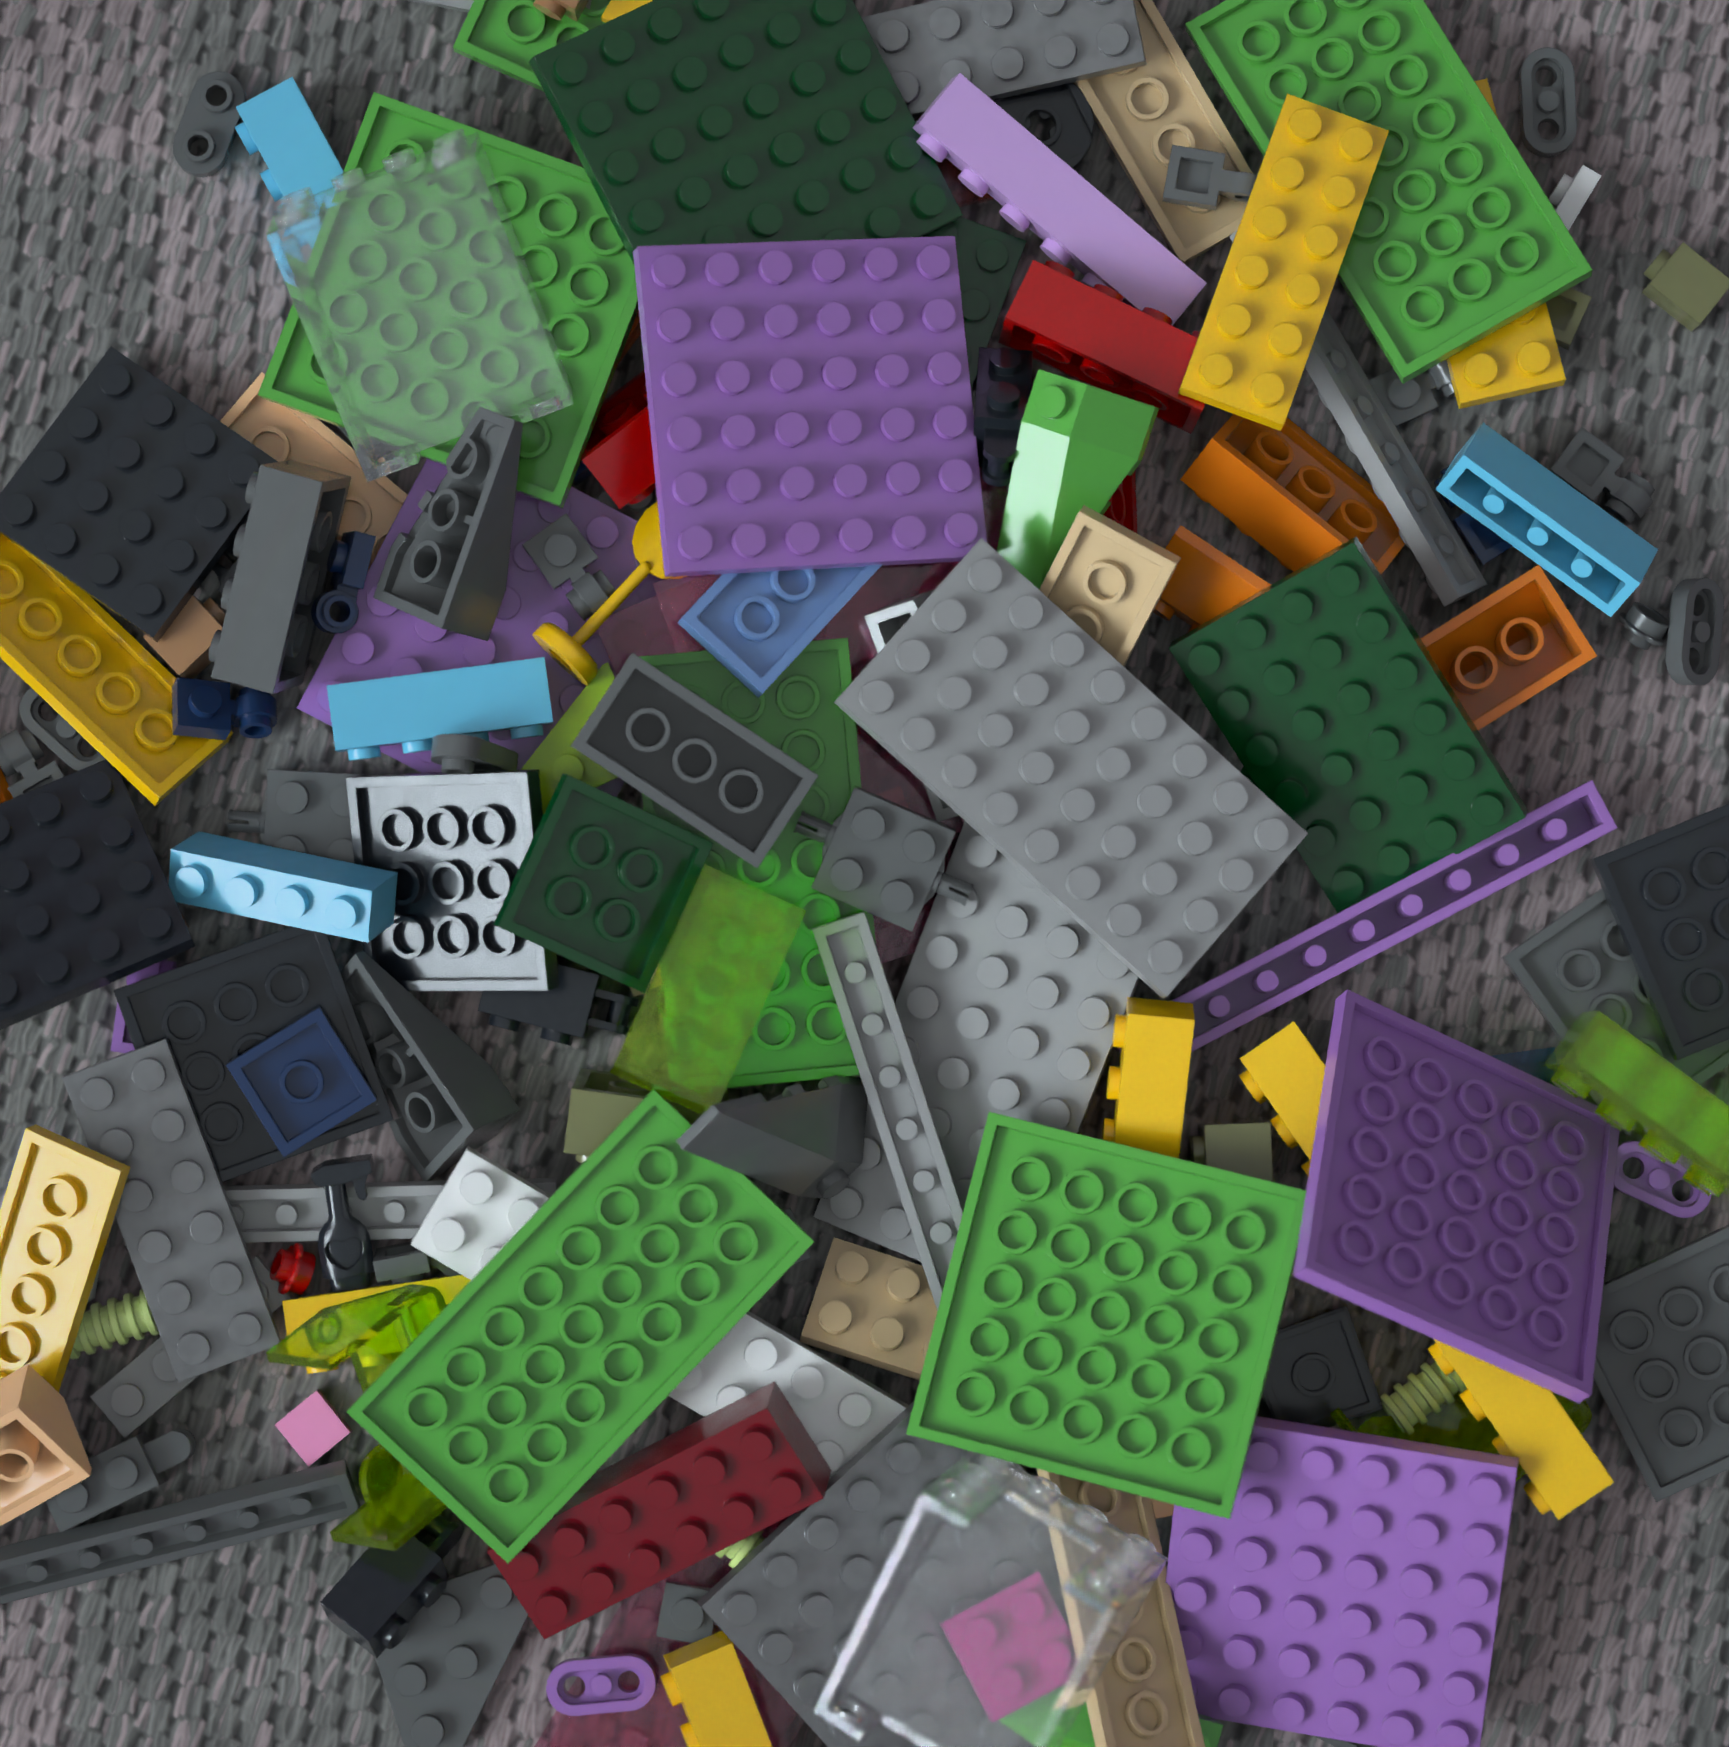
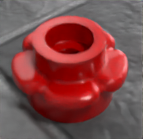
[270,1243,316,1295]

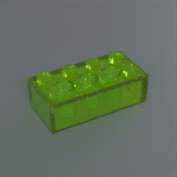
[609,865,806,1115]
[1544,1011,1729,1198]

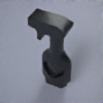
[311,1154,374,1292]

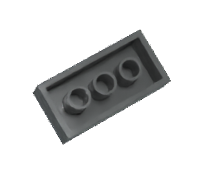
[209,460,351,694]
[571,653,818,868]

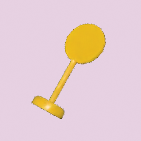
[532,501,687,686]

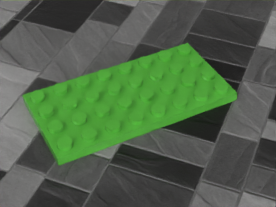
[1185,0,1592,384]
[639,638,876,1093]
[347,1088,814,1563]

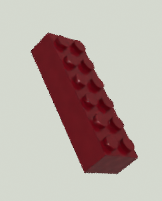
[487,1381,832,1640]

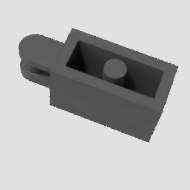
[46,1428,196,1533]

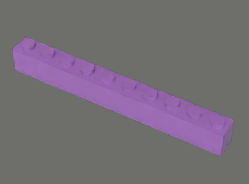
[1114,780,1617,1058]

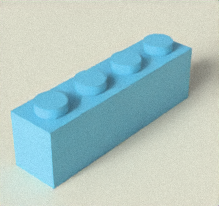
[235,77,344,250]
[1435,422,1658,617]
[327,657,553,761]
[169,831,398,942]

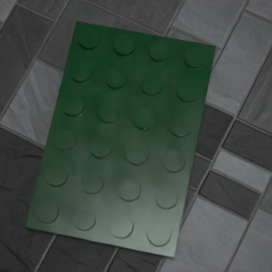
[1169,536,1528,913]

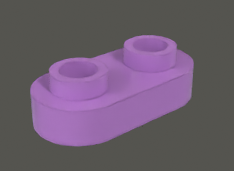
[1614,1141,1712,1218]
[546,1653,657,1716]

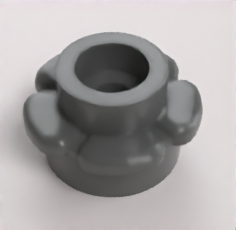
[1618,602,1669,650]

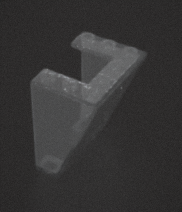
[266,129,573,482]
[813,1451,1168,1747]

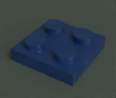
[226,1006,377,1157]

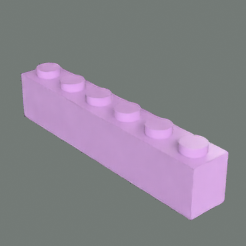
[912,73,1207,326]

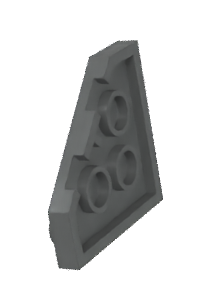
[375,1563,528,1747]

